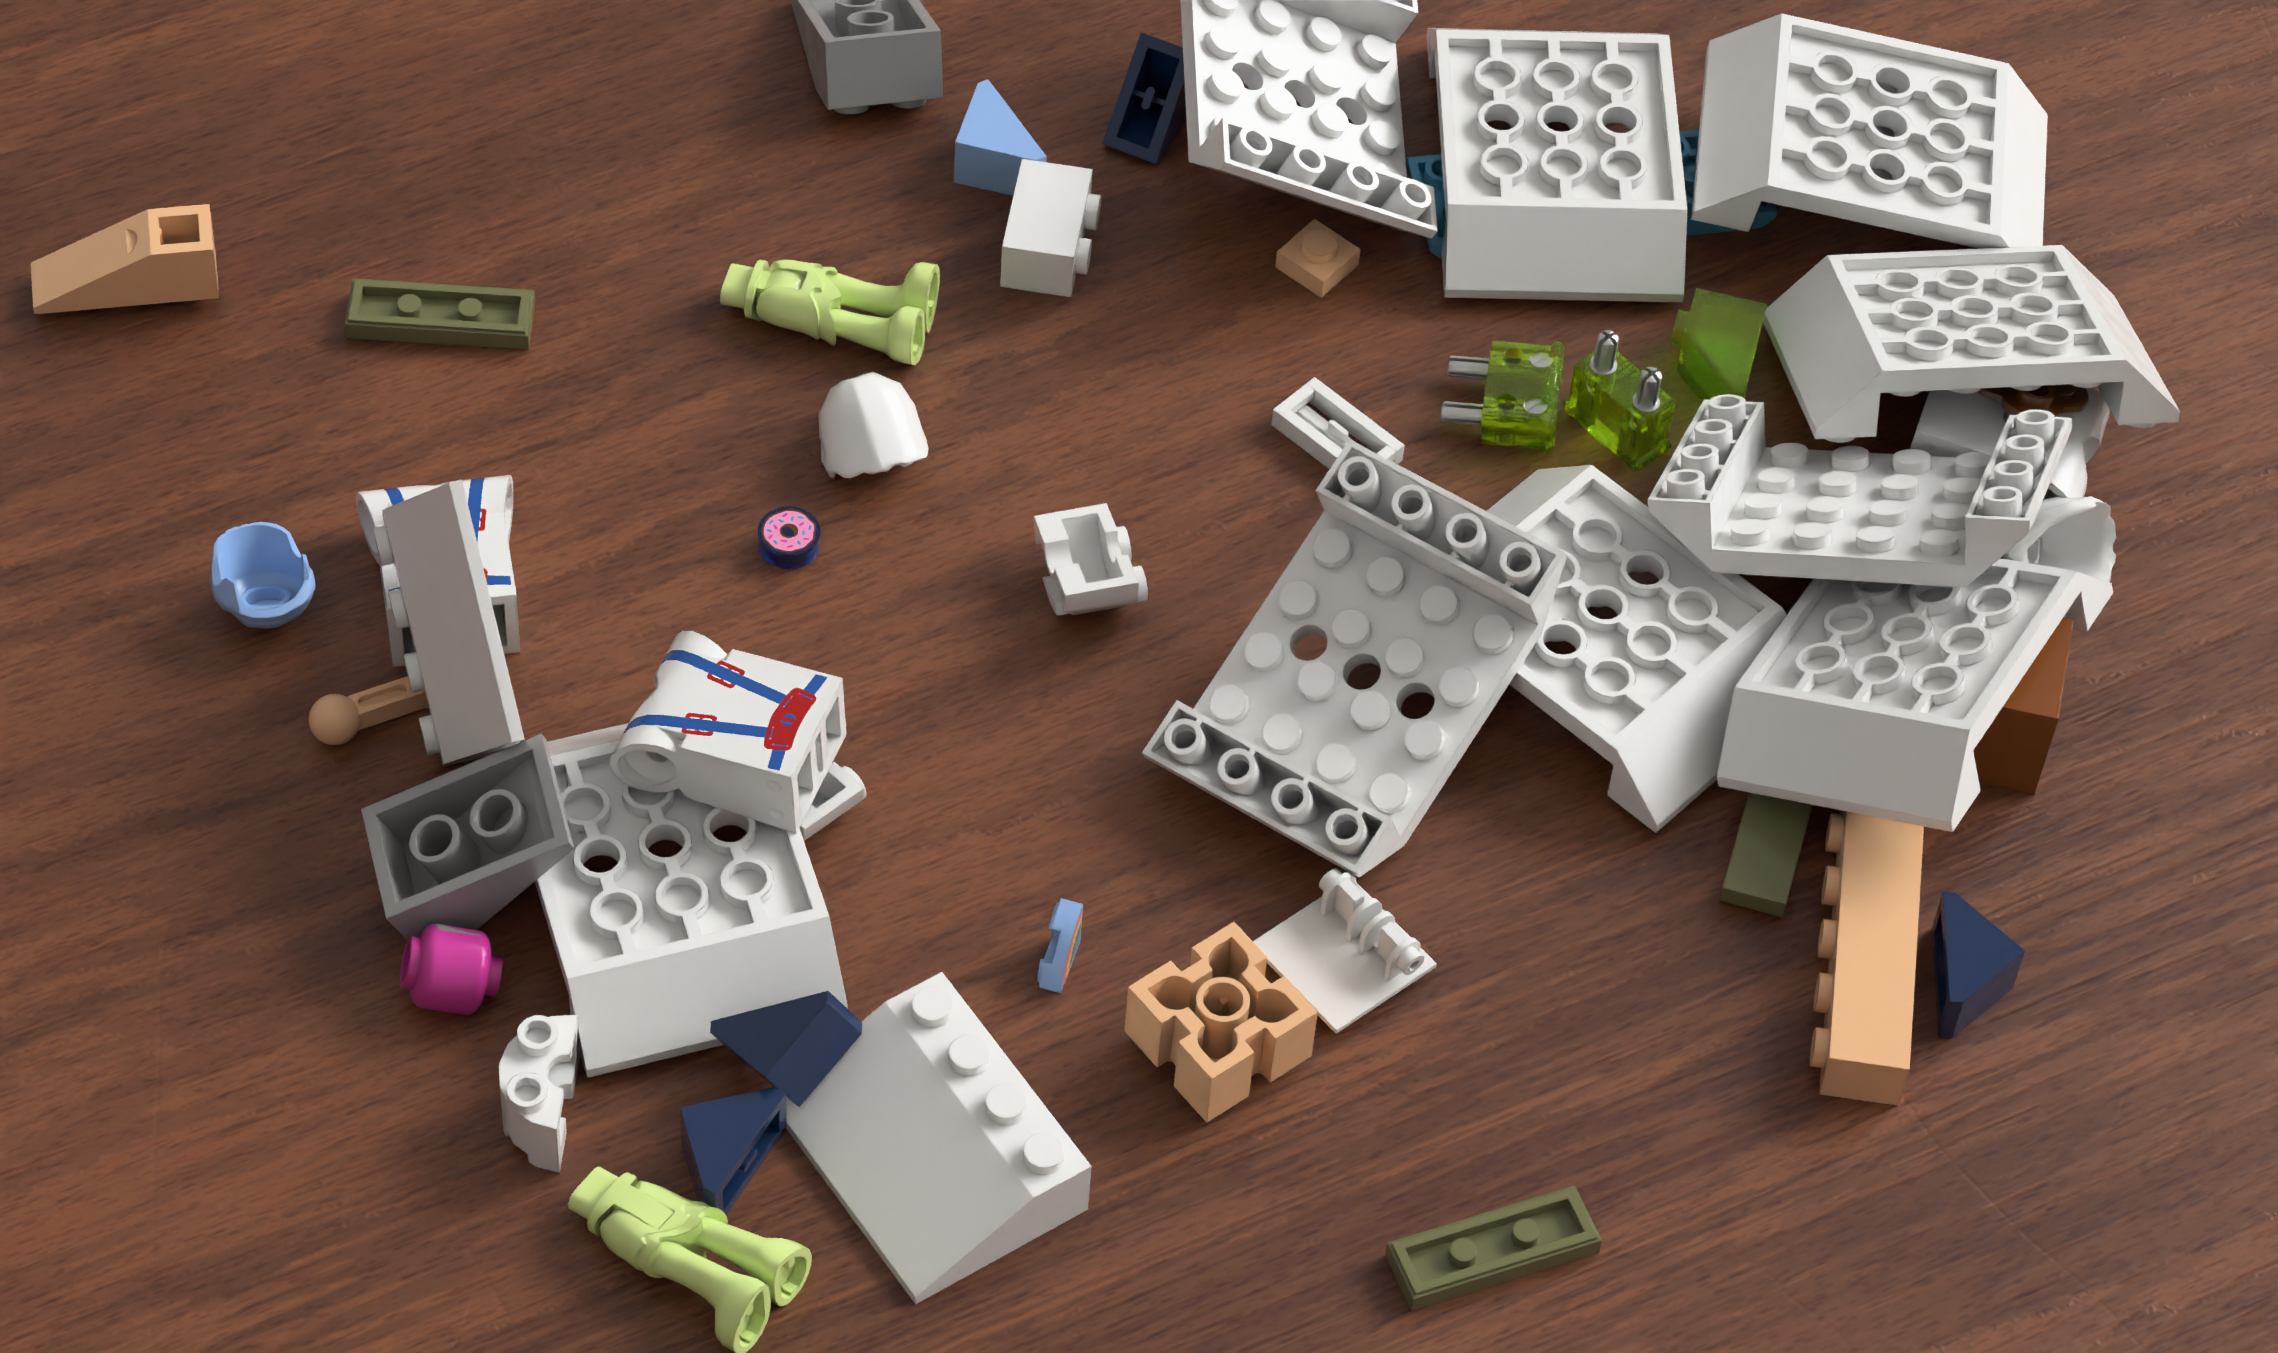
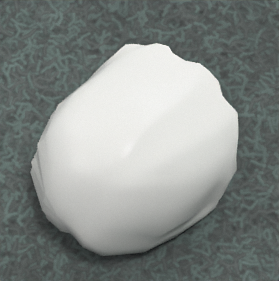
[818,372,929,478]
[2001,496,2116,582]

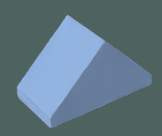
[954,79,1047,196]

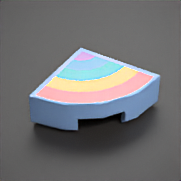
[1037,898,1083,993]

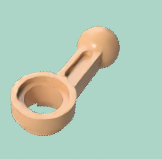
[308,676,429,745]

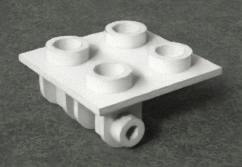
[1253,868,1437,1034]

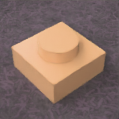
[1275,219,1361,298]

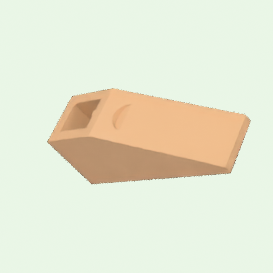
[31,204,219,314]

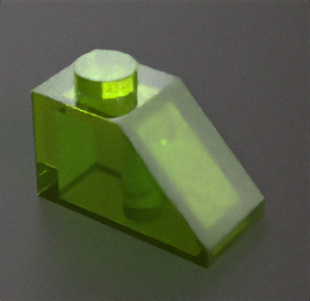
[1670,288,1767,402]

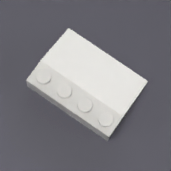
[373,480,525,767]
[786,972,1092,1305]

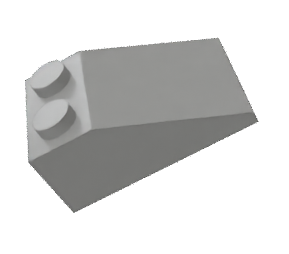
[790,0,943,114]
[361,734,574,940]

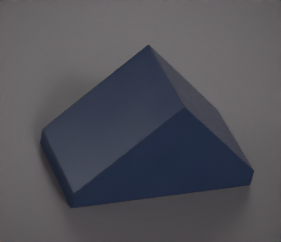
[1102,32,1186,164]
[1931,892,2025,1039]
[710,991,862,1107]
[680,1087,786,1215]

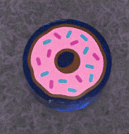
[758,506,820,569]

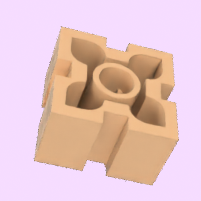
[1124,922,1318,1123]

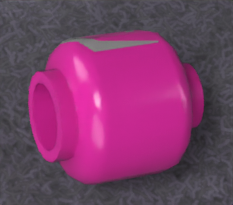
[400,924,503,1015]

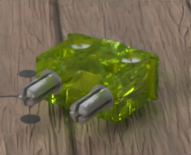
[1563,330,1675,471]
[1440,340,1565,454]

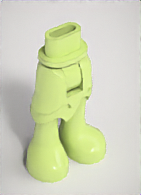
[720,259,940,365]
[568,1166,812,1353]

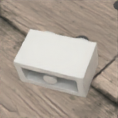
[1000,159,1101,297]

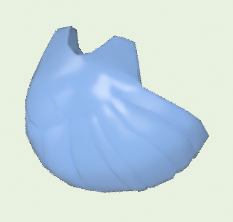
[209,522,316,628]

